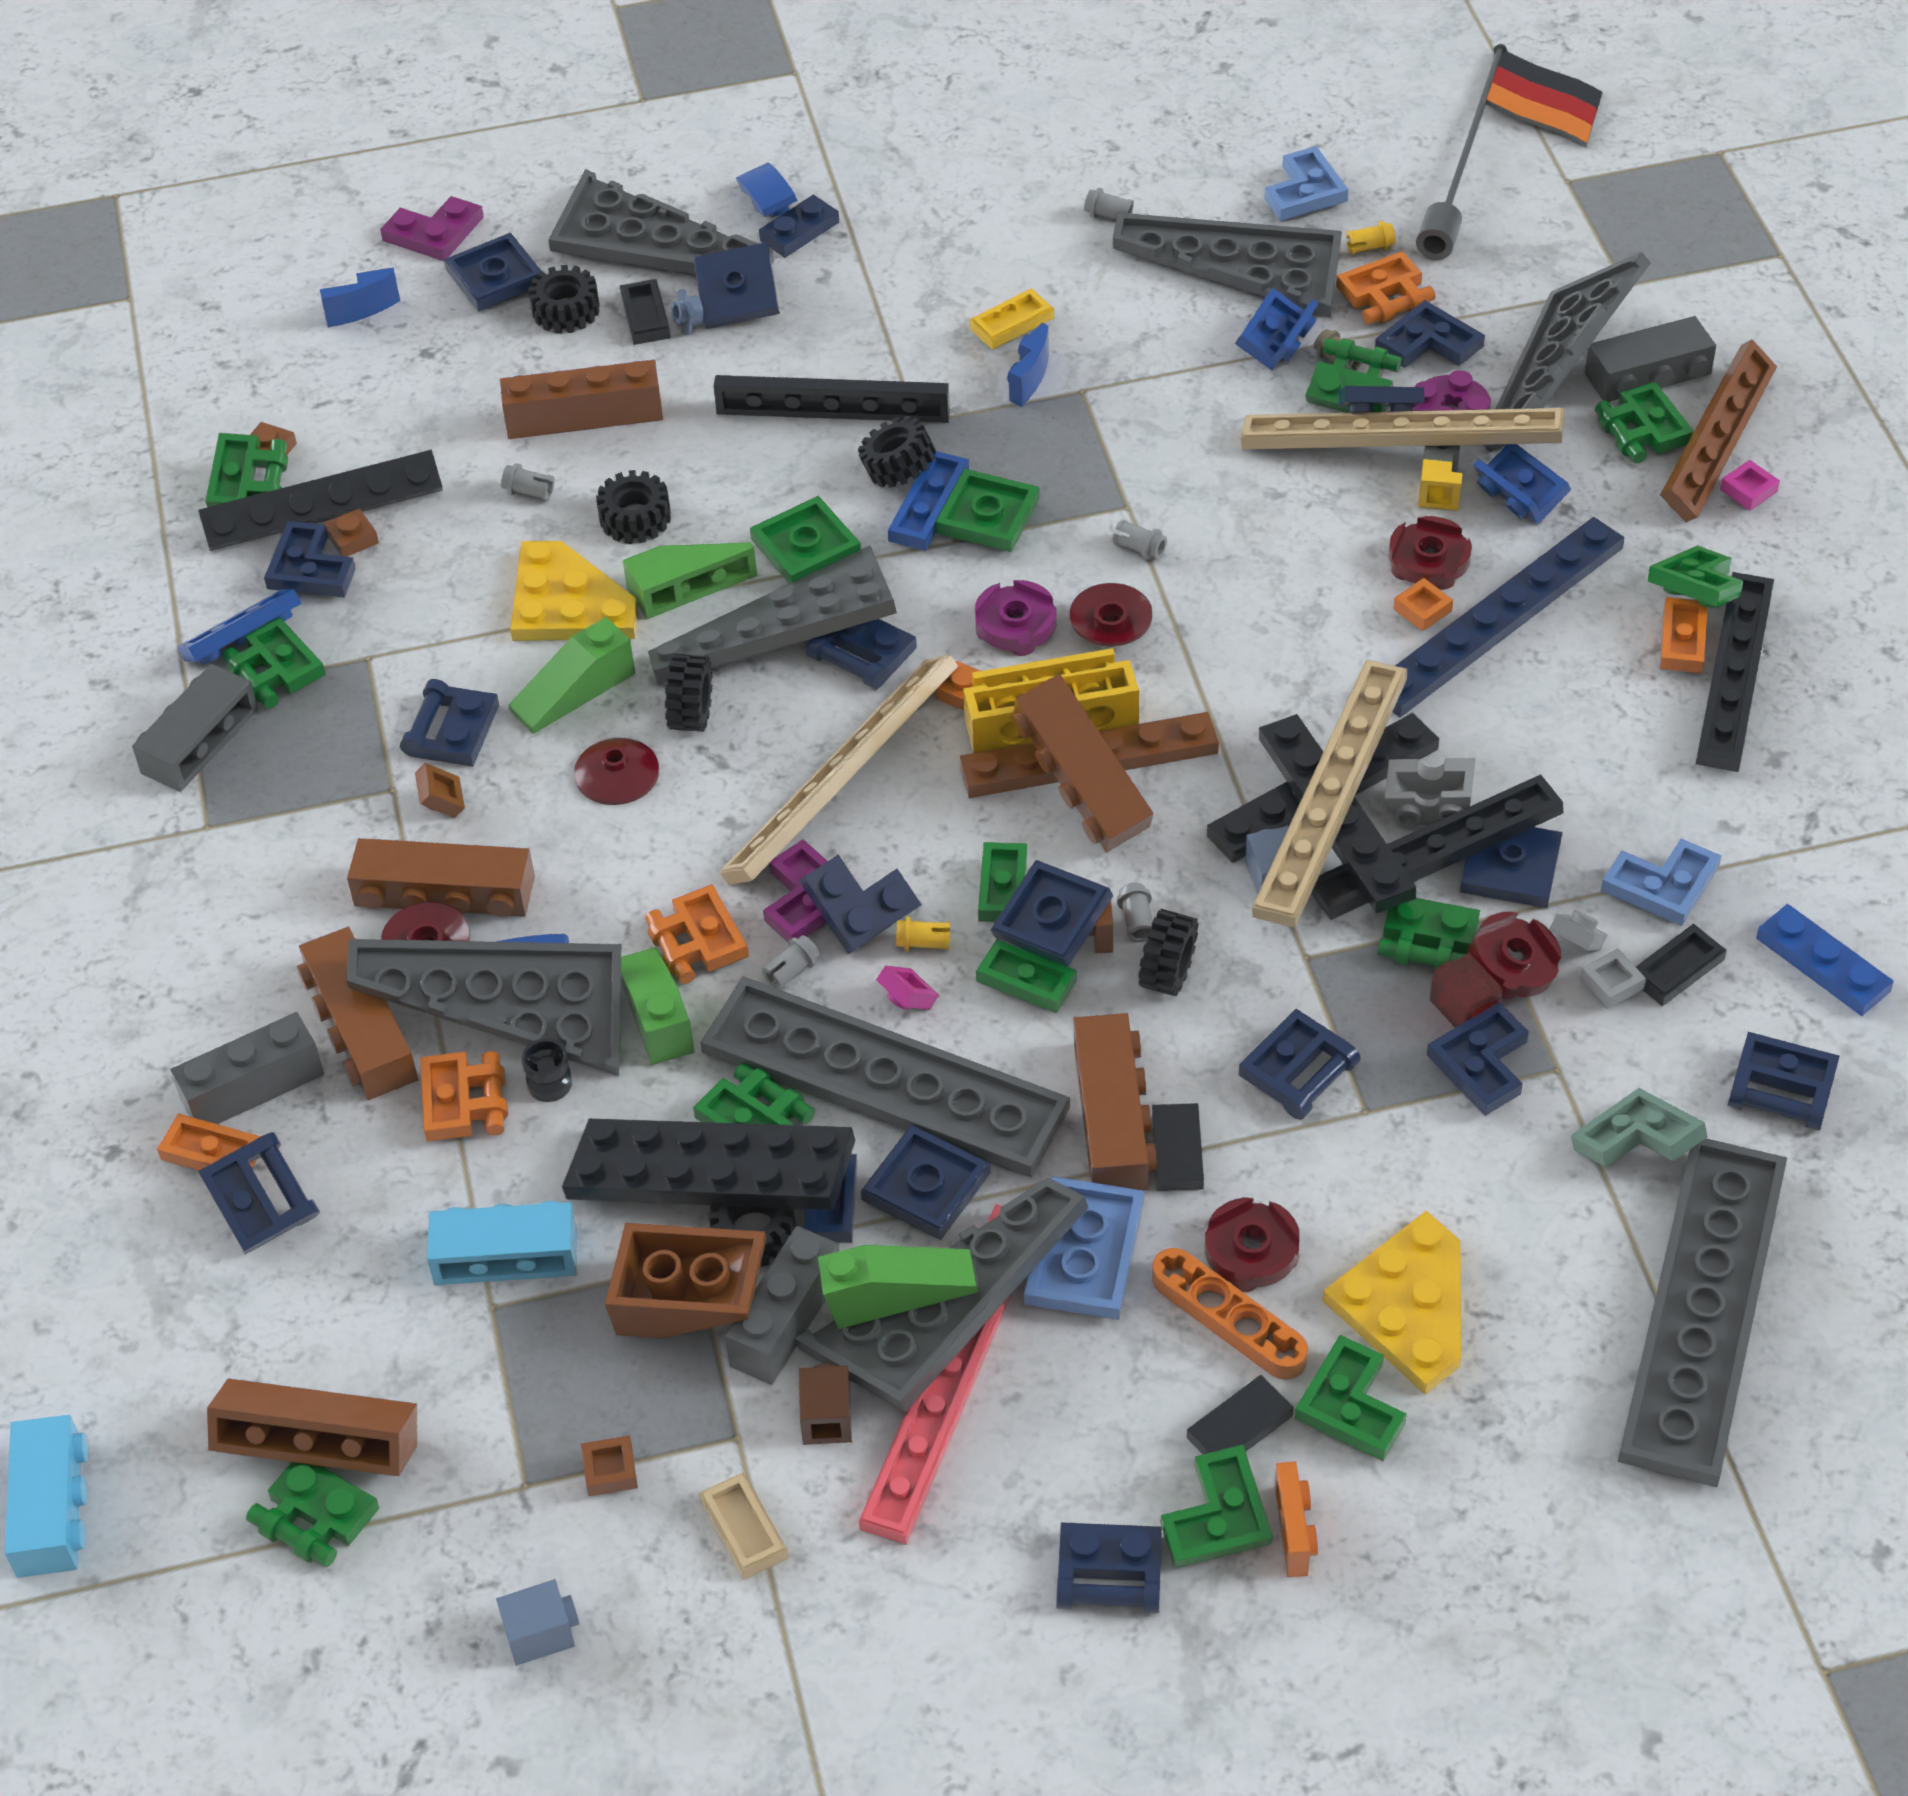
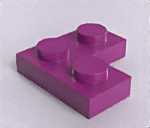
[380,196,484,261]
[763,839,827,942]

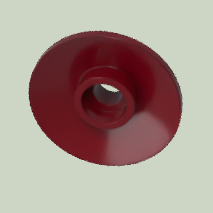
[1070,583,1152,647]
[574,738,659,805]
[381,902,470,941]

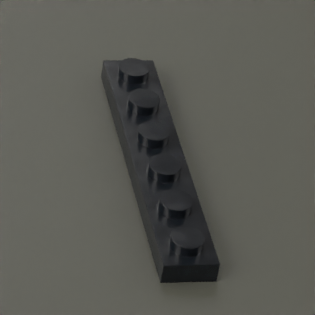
[713,375,950,423]
[198,449,443,551]
[1695,572,1774,772]
[1207,712,1440,863]
[1259,714,1416,913]
[1311,774,1564,920]

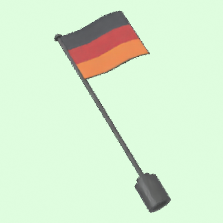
[1416,44,1603,260]

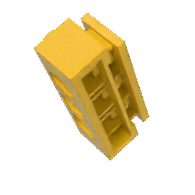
[963,648,1140,753]

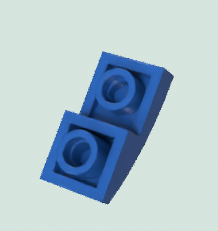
[736,162,798,217]
[320,267,400,328]
[1007,323,1049,407]

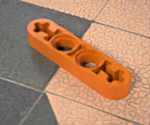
[1152,1248,1308,1380]

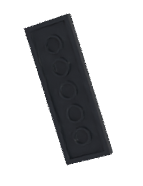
[562,1118,856,1210]

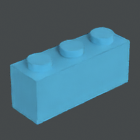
[427,1201,577,1285]
[5,1415,88,1578]

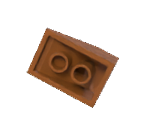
[605,1223,766,1338]

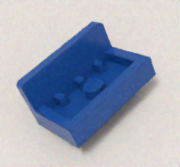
[1234,288,1319,370]
[1473,444,1571,524]

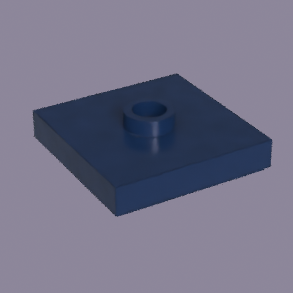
[444,233,541,312]
[693,242,780,329]
[1460,827,1563,908]
[991,860,1113,967]
[861,1125,991,1240]

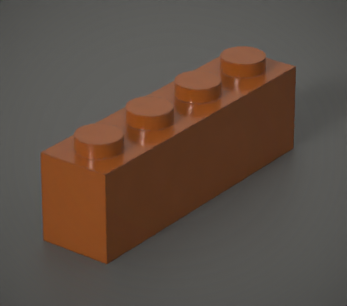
[500,359,663,439]
[1012,673,1154,853]
[347,838,535,917]
[296,926,419,1101]
[1073,1013,1157,1191]
[207,1378,417,1476]

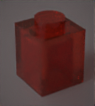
[1430,953,1503,1028]

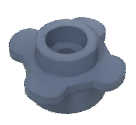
[671,289,703,335]

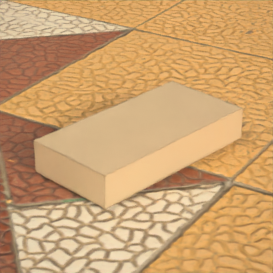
[699,1472,789,1580]

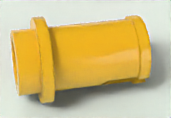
[1345,220,1396,255]
[896,916,950,952]

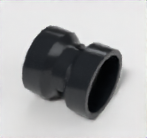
[522,1038,572,1102]

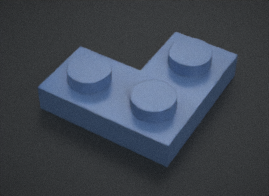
[1264,146,1348,221]
[1601,838,1722,926]

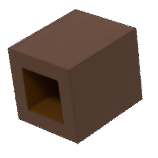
[799,1364,852,1445]

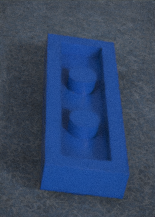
[888,451,969,551]
[177,589,302,665]
[1756,903,1894,1016]

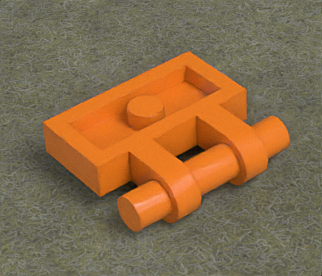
[1336,251,1436,325]
[645,884,749,984]
[420,1051,508,1142]

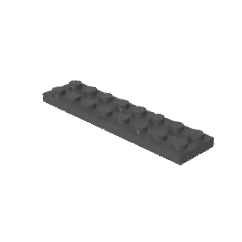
[700,976,1070,1177]
[1617,1138,1787,1487]

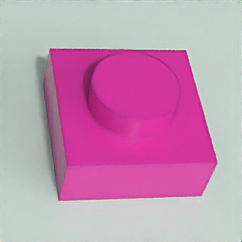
[1720,460,1780,511]
[876,965,939,1010]

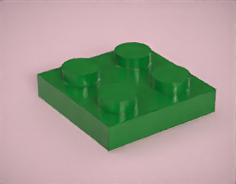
[936,468,1040,552]
[750,495,861,584]

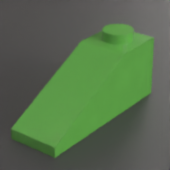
[623,542,757,619]
[509,617,635,734]
[621,947,695,1065]
[818,1245,978,1329]

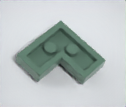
[1571,1088,1708,1168]

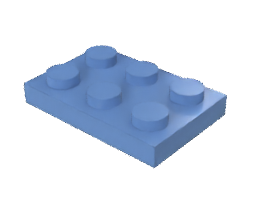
[1024,1176,1144,1320]

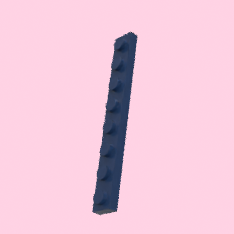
[1392,517,1625,718]

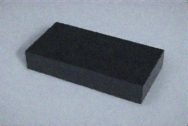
[620,279,671,345]
[1636,923,1727,1007]
[1152,1103,1204,1191]
[1187,1375,1294,1454]

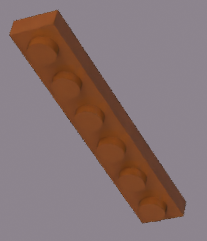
[1660,339,1777,523]
[960,712,1219,798]

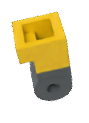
[1418,445,1463,511]

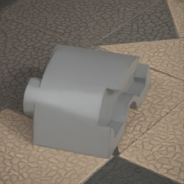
[1384,758,1475,828]

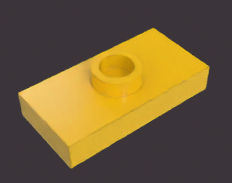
[970,288,1054,350]

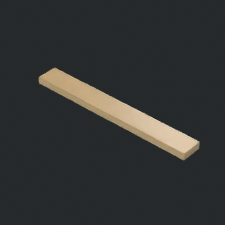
[1241,408,1565,449]
[720,655,958,885]
[1252,660,1407,928]

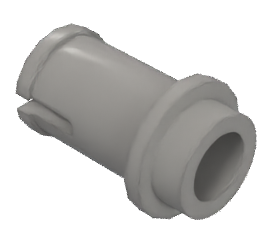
[1084,188,1134,219]
[501,463,555,501]
[1113,520,1167,560]
[1117,882,1153,942]
[762,935,820,990]

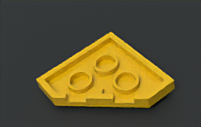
[510,541,638,641]
[1322,1210,1461,1395]

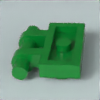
[1305,338,1402,413]
[1595,382,1694,463]
[205,433,288,507]
[222,617,326,708]
[1377,898,1480,974]
[693,1063,815,1125]
[246,1462,379,1567]

